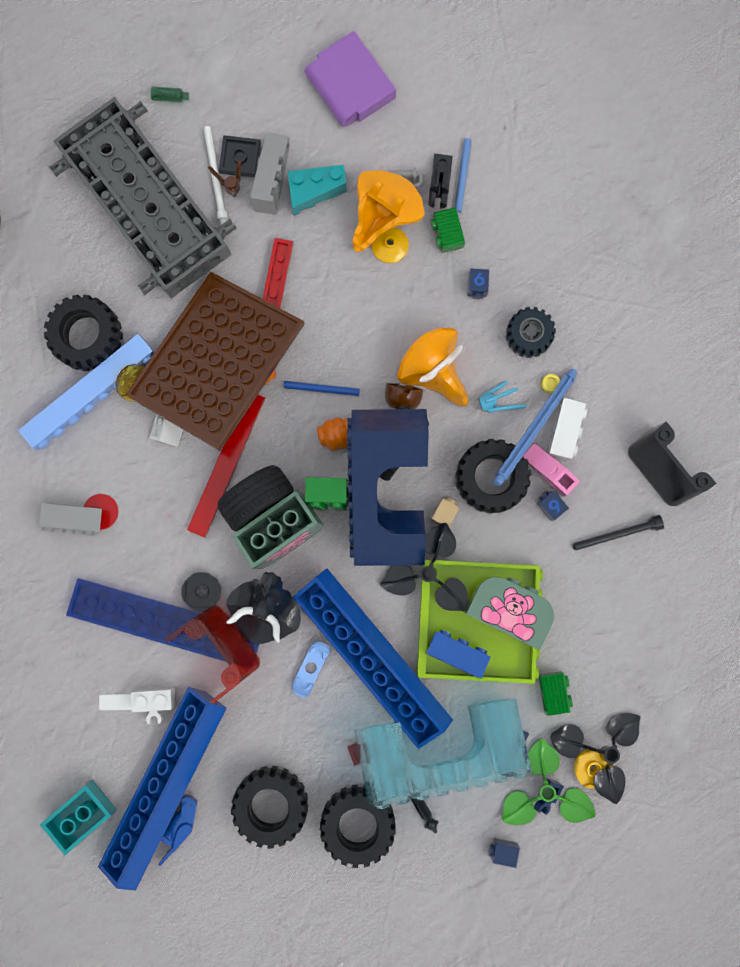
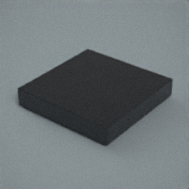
[219,135,261,178]

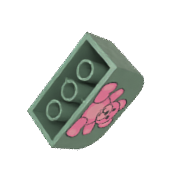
[232,490,324,569]
[464,577,554,650]

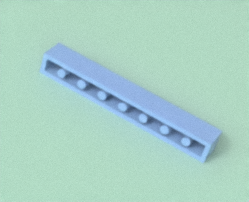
[18,334,155,450]

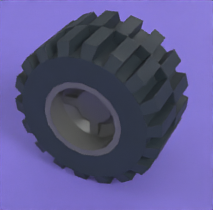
[506,307,556,358]

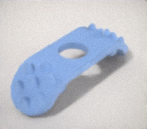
[292,642,331,697]

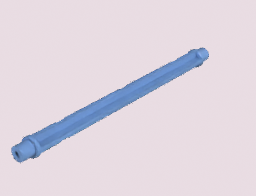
[493,369,577,486]

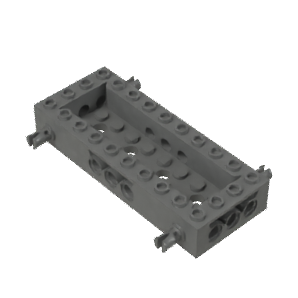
[49,97,237,299]

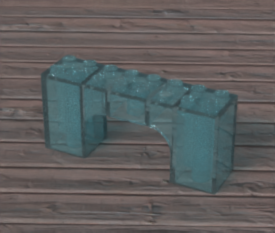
[355,698,532,809]

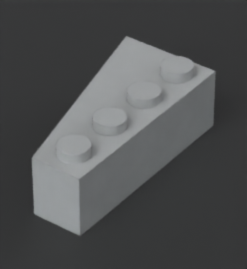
[250,132,290,215]

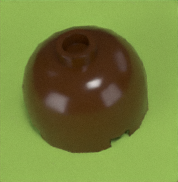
[385,383,423,409]

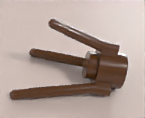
[208,161,241,197]

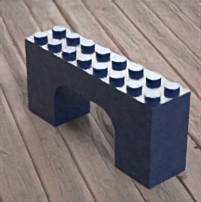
[347,409,429,566]

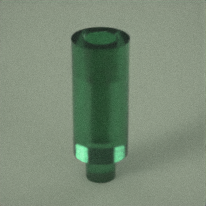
[151,86,189,103]

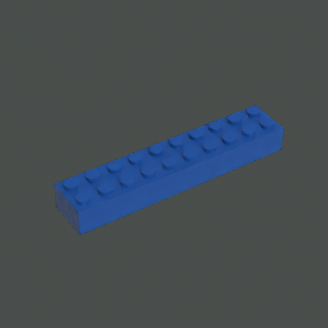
[293,568,453,749]
[98,686,227,891]

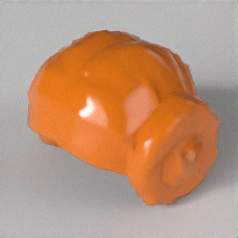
[317,417,348,451]

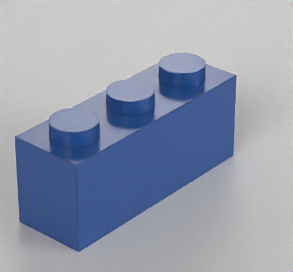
[425,630,491,679]

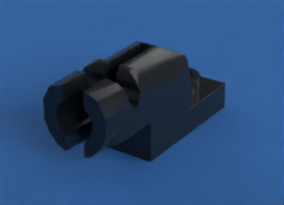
[428,153,453,209]

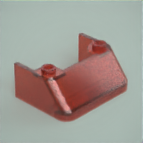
[165,605,261,704]

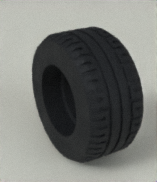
[217,465,294,532]

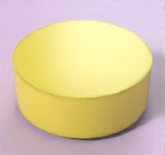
[541,374,560,394]

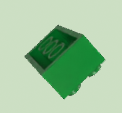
[305,477,349,511]

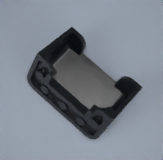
[628,421,717,506]

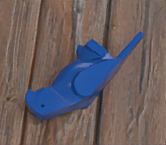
[158,795,198,866]

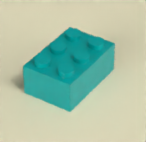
[40,780,117,856]

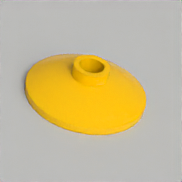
[371,227,409,263]

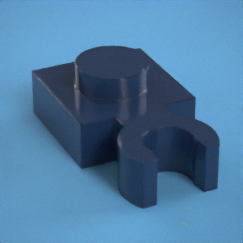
[534,778,564,815]

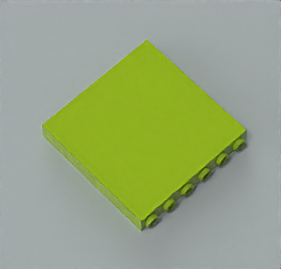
[417,560,543,684]

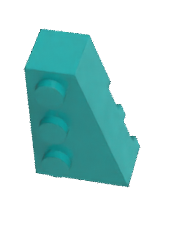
[288,165,347,216]

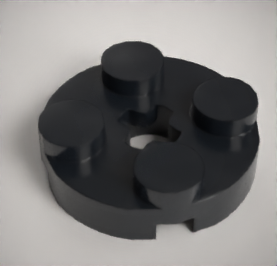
[181,572,221,611]

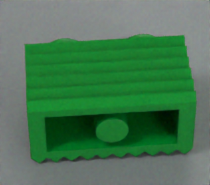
[431,207,465,253]
[539,671,573,716]

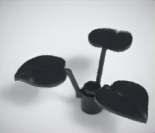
[380,523,468,611]
[550,713,641,804]

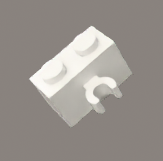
[131,687,176,724]

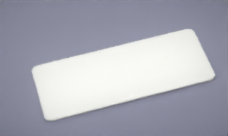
[99,694,132,710]

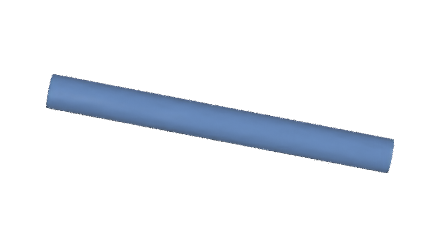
[455,138,471,213]

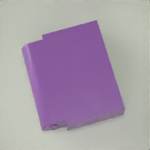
[304,31,396,127]

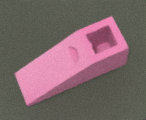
[523,443,580,497]

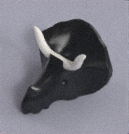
[226,572,301,644]

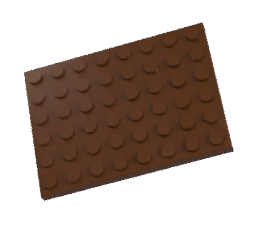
[126,272,305,451]

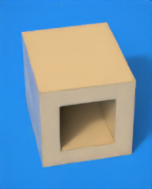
[431,497,460,526]

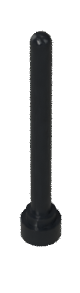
[572,514,664,550]

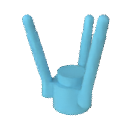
[478,381,526,413]

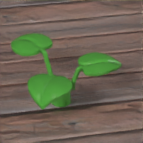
[502,739,596,825]

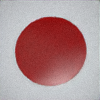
[83,494,119,530]

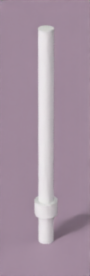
[203,126,228,226]

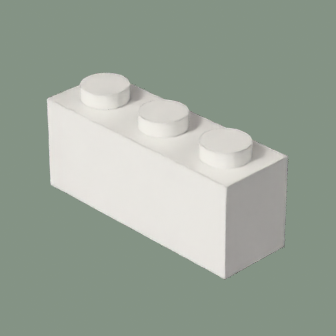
[547,398,587,461]

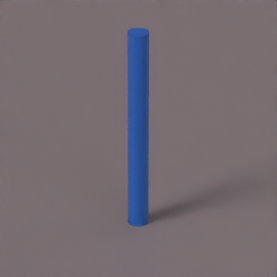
[284,381,360,396]

